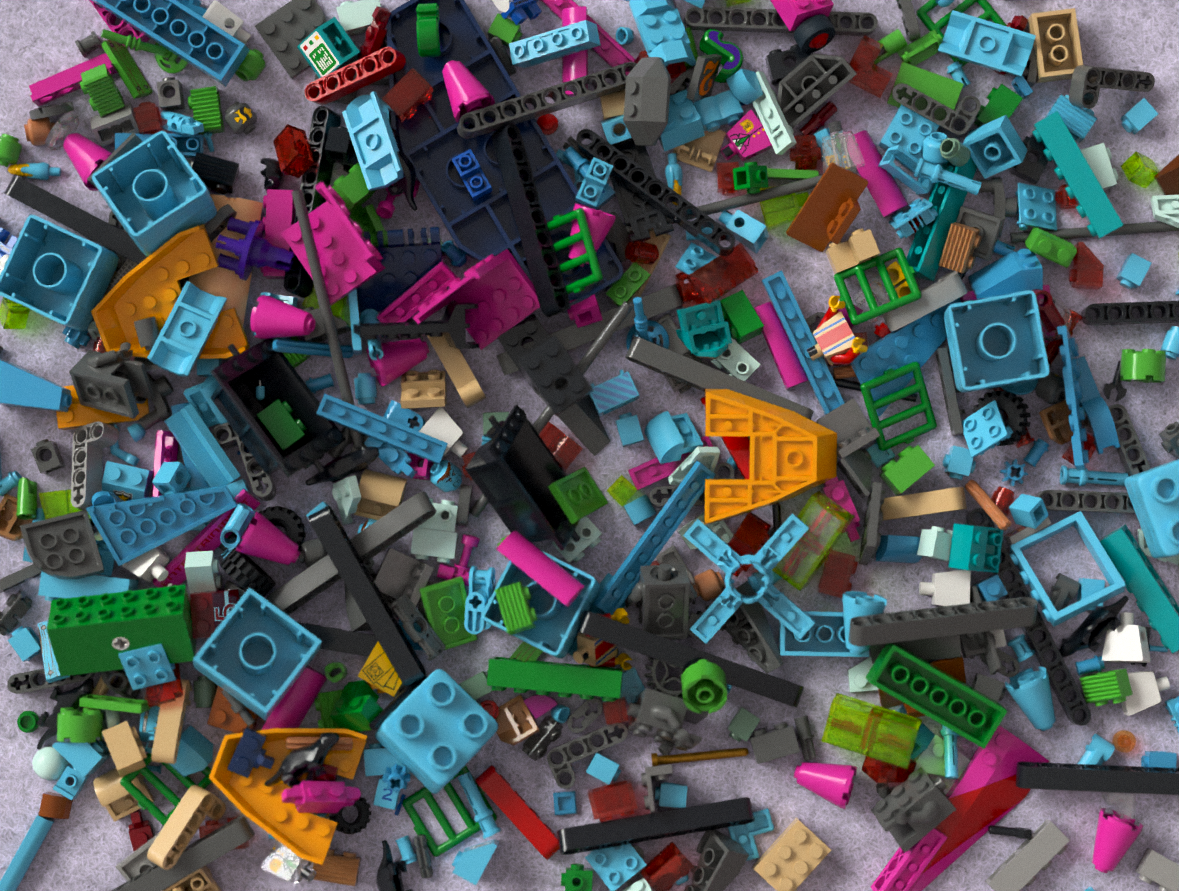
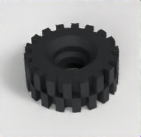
[972,391,1031,446]
[258,506,306,551]
[220,548,276,598]

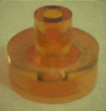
[1112,730,1136,753]

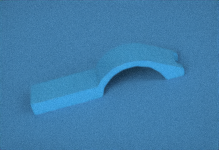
[1063,356,1120,455]

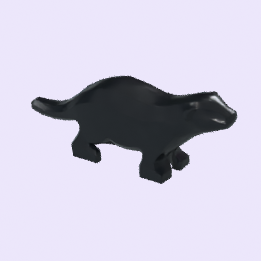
[387,127,417,211]
[305,446,379,486]
[1059,596,1129,657]
[37,678,94,750]
[264,733,340,788]
[376,840,413,891]

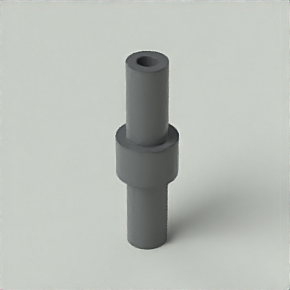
[221,690,255,726]

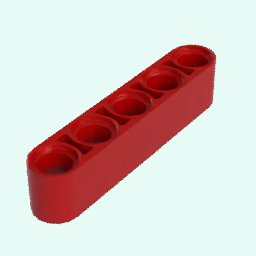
[304,47,406,106]
[700,396,750,479]
[475,765,560,860]

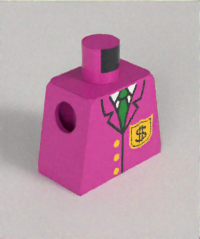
[720,110,773,162]

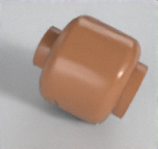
[24,117,57,146]
[694,569,725,601]

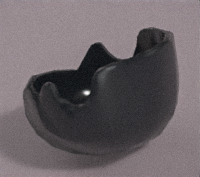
[260,158,285,191]

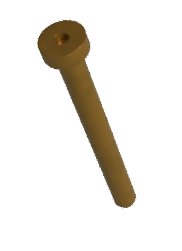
[651,747,749,767]

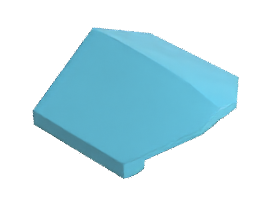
[168,725,213,777]

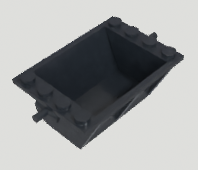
[211,339,346,478]
[465,404,580,551]

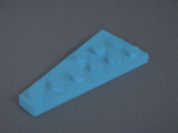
[851,298,962,416]
[1057,326,1089,471]
[86,485,238,566]

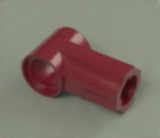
[1032,289,1065,333]

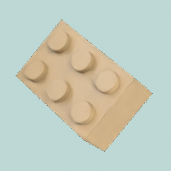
[1027,8,1083,83]
[752,817,831,891]

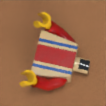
[806,295,868,365]
[573,608,632,670]

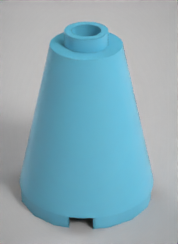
[842,591,887,655]
[1005,667,1056,731]

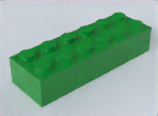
[866,642,1007,749]
[487,656,624,702]

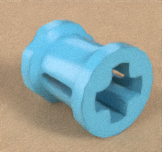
[1007,634,1035,662]

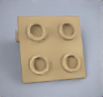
[673,129,726,173]

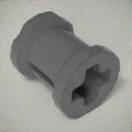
[75,31,102,58]

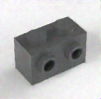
[749,722,800,764]

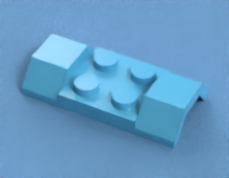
[629,0,696,67]
[938,10,1036,77]
[342,91,403,191]
[147,281,227,377]

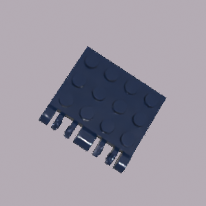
[357,227,446,313]

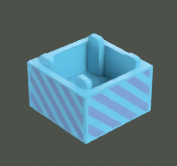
[589,370,639,417]

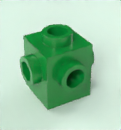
[733,162,769,194]
[561,864,593,891]

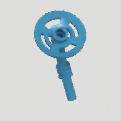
[626,297,669,349]

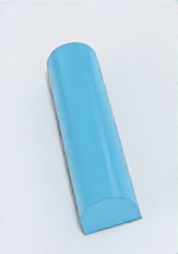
[0,815,54,891]

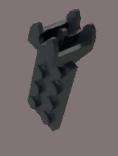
[353,303,479,349]

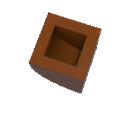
[38,792,73,819]

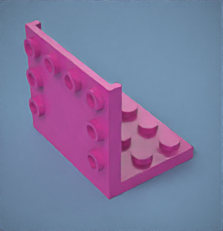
[281,182,385,306]
[413,249,540,350]

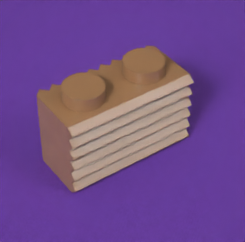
[939,222,981,273]
[311,848,361,886]

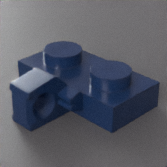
[227,727,275,778]

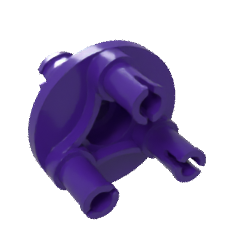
[216,217,295,281]

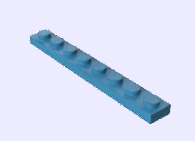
[761,270,844,415]
[593,461,716,615]

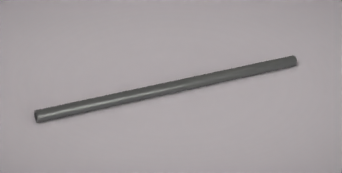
[606,167,857,239]
[291,189,365,449]
[1010,221,1179,243]
[469,301,633,518]

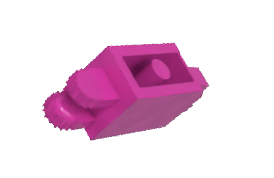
[821,475,860,542]
[281,781,361,813]

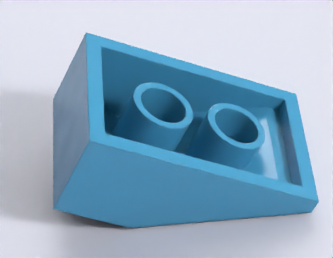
[968,249,1043,299]

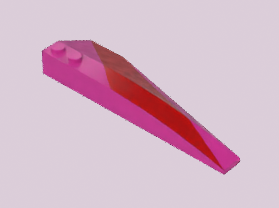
[909,725,1049,891]

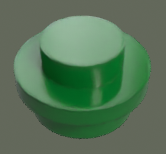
[17,711,39,733]

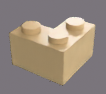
[825,228,880,274]
[102,721,147,777]

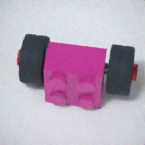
[770,0,836,53]

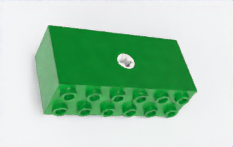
[47,583,197,676]

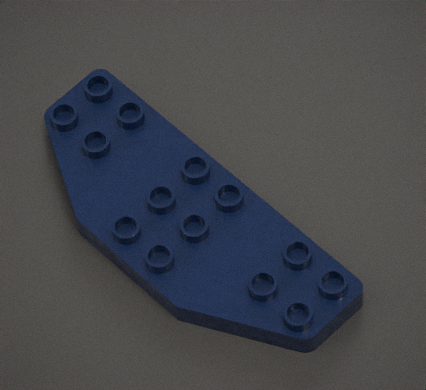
[386,0,623,313]

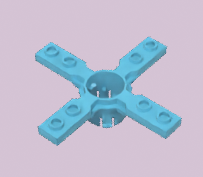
[683,513,815,644]

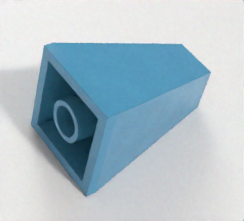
[0,359,72,412]

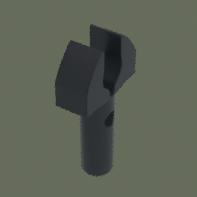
[1103,360,1127,402]
[767,503,782,540]
[988,825,1032,839]

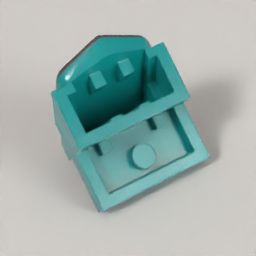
[676,300,732,359]

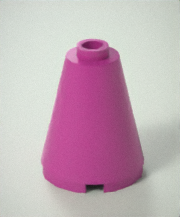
[442,60,495,123]
[63,133,112,191]
[568,203,616,267]
[250,295,316,339]
[366,338,429,387]
[236,512,300,565]
[794,762,857,809]
[1092,808,1143,873]

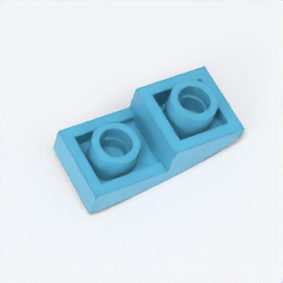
[575,157,613,209]

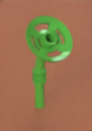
[101,29,188,73]

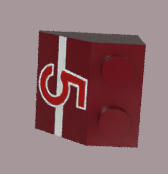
[190,589,240,639]

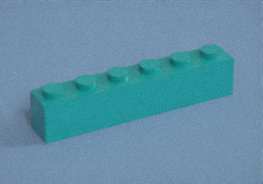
[1032,111,1123,240]
[907,156,977,281]
[1100,524,1179,654]

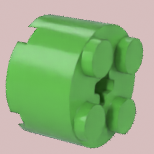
[1120,349,1166,383]
[681,659,727,713]
[57,707,103,743]

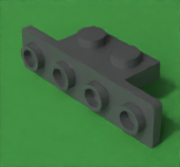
[960,586,1002,675]

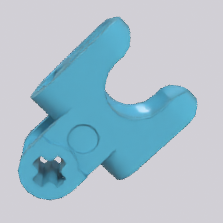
[464,566,496,634]

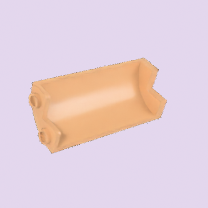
[188,194,263,327]

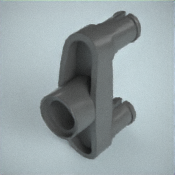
[976,177,1017,238]
[139,372,174,430]

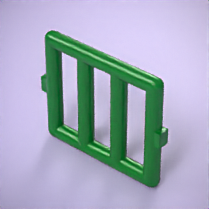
[916,0,1007,67]
[547,208,602,294]
[834,248,922,325]
[860,361,937,451]
[120,753,212,826]
[402,765,497,857]

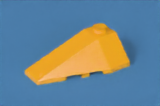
[56,385,149,430]

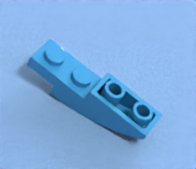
[115,133,203,158]

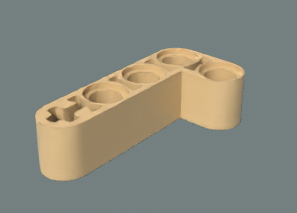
[427,335,486,408]
[879,487,967,521]
[152,678,192,764]
[147,785,226,870]

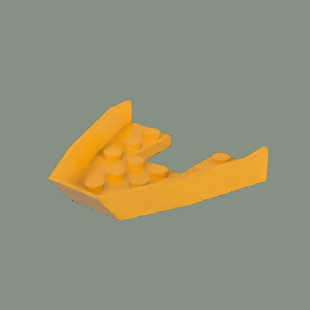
[91,224,250,359]
[704,389,837,524]
[209,728,368,866]

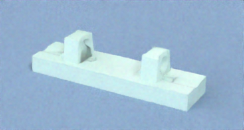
[752,71,797,155]

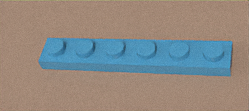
[316,394,448,464]

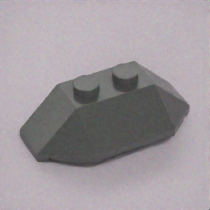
[777,53,857,128]
[623,57,671,146]

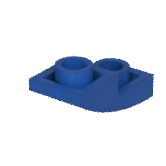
[451,149,493,201]

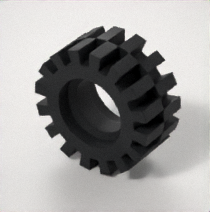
[329,796,372,834]

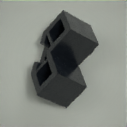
[325,126,359,173]

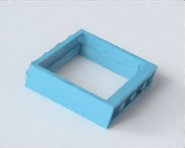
[1009,511,1126,627]

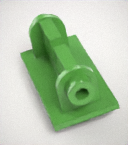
[897,30,943,66]
[606,262,651,306]

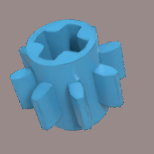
[62,326,91,349]
[999,459,1028,487]
[382,763,411,793]

